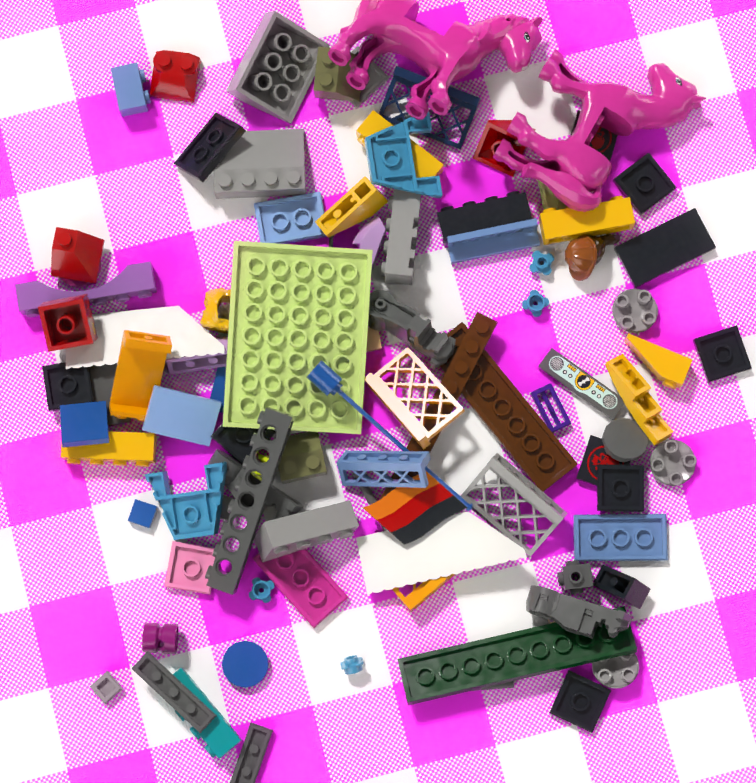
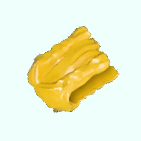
[200,288,231,334]

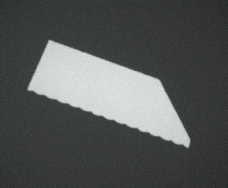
[66,306,224,369]
[356,511,527,595]

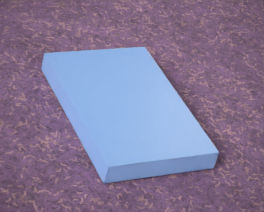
[254,192,327,244]
[142,385,222,446]

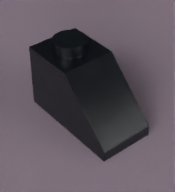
[593,565,651,609]

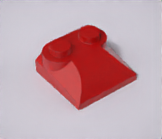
[150,50,201,103]

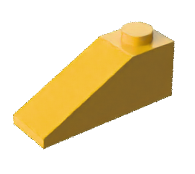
[315,176,388,238]
[624,333,692,389]

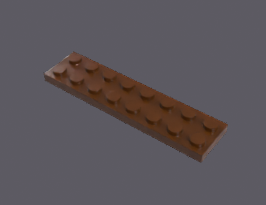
[439,322,578,492]

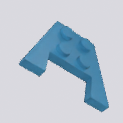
[364,111,442,198]
[145,462,227,540]

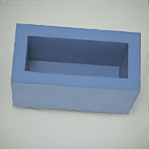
[111,63,151,117]

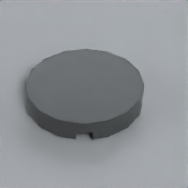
[602,418,648,462]

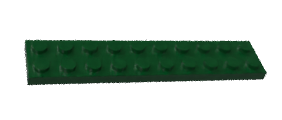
[397,606,637,705]

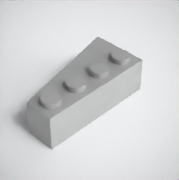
[381,189,421,285]
[254,500,359,562]

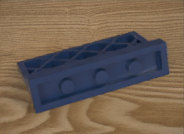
[379,66,481,150]

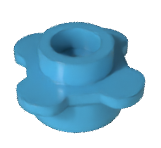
[529,251,554,275]
[522,290,549,317]
[249,577,275,603]
[340,655,364,674]

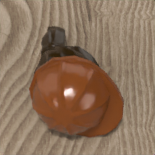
[565,234,620,281]

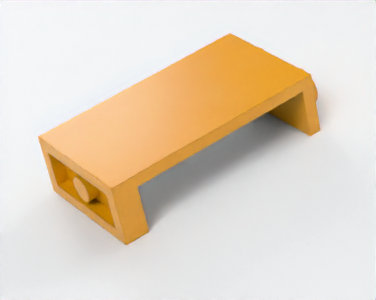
[109,330,172,422]

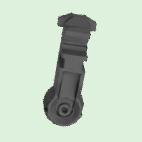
[368,290,456,368]
[207,449,304,519]
[526,585,632,639]

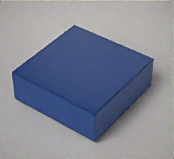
[128,499,158,528]

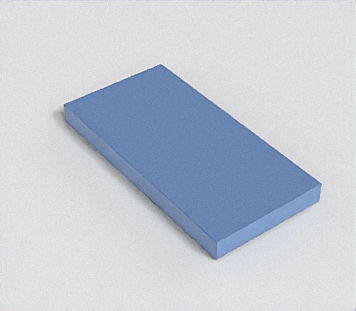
[573,514,668,562]

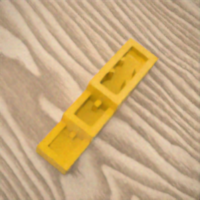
[605,354,674,446]

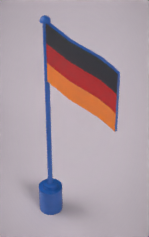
[306,360,473,545]

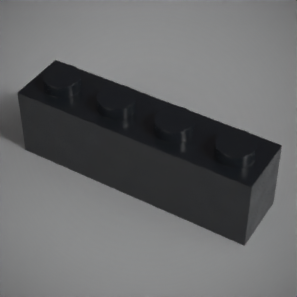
[437,191,532,243]

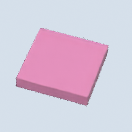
[164,541,216,595]

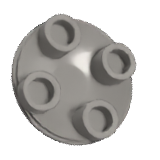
[612,289,658,333]
[650,440,697,486]
[592,653,639,688]

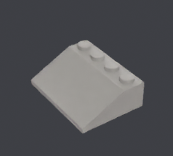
[226,11,330,124]
[213,129,306,199]

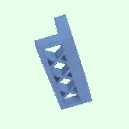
[446,218,540,264]
[336,450,431,488]

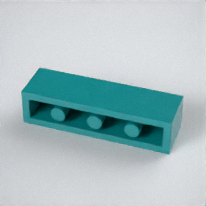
[173,668,242,759]

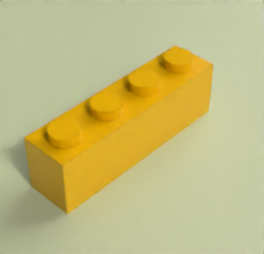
[356,110,444,178]
[538,196,635,245]
[61,431,157,467]

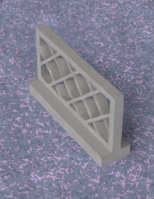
[461,453,568,557]

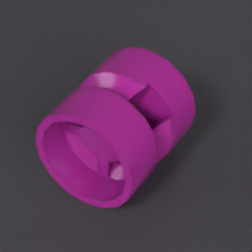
[142,622,179,654]

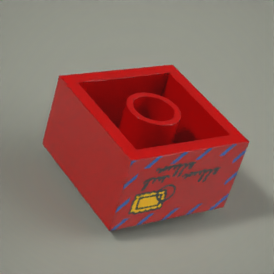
[38,294,98,352]

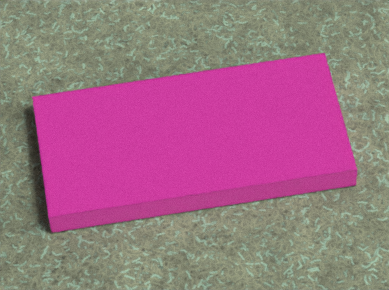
[252,549,349,628]

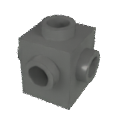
[557,560,593,595]

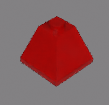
[473,120,536,177]
[51,227,105,284]

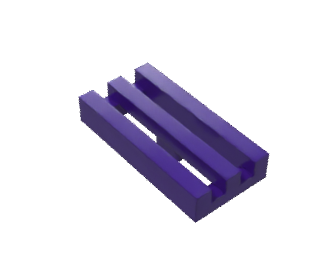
[530,383,572,433]

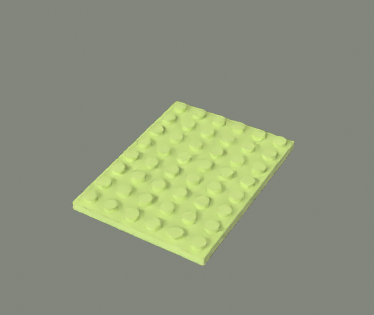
[222,241,373,434]

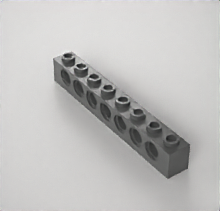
[205,407,296,595]

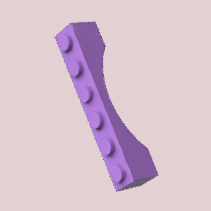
[15,261,157,317]

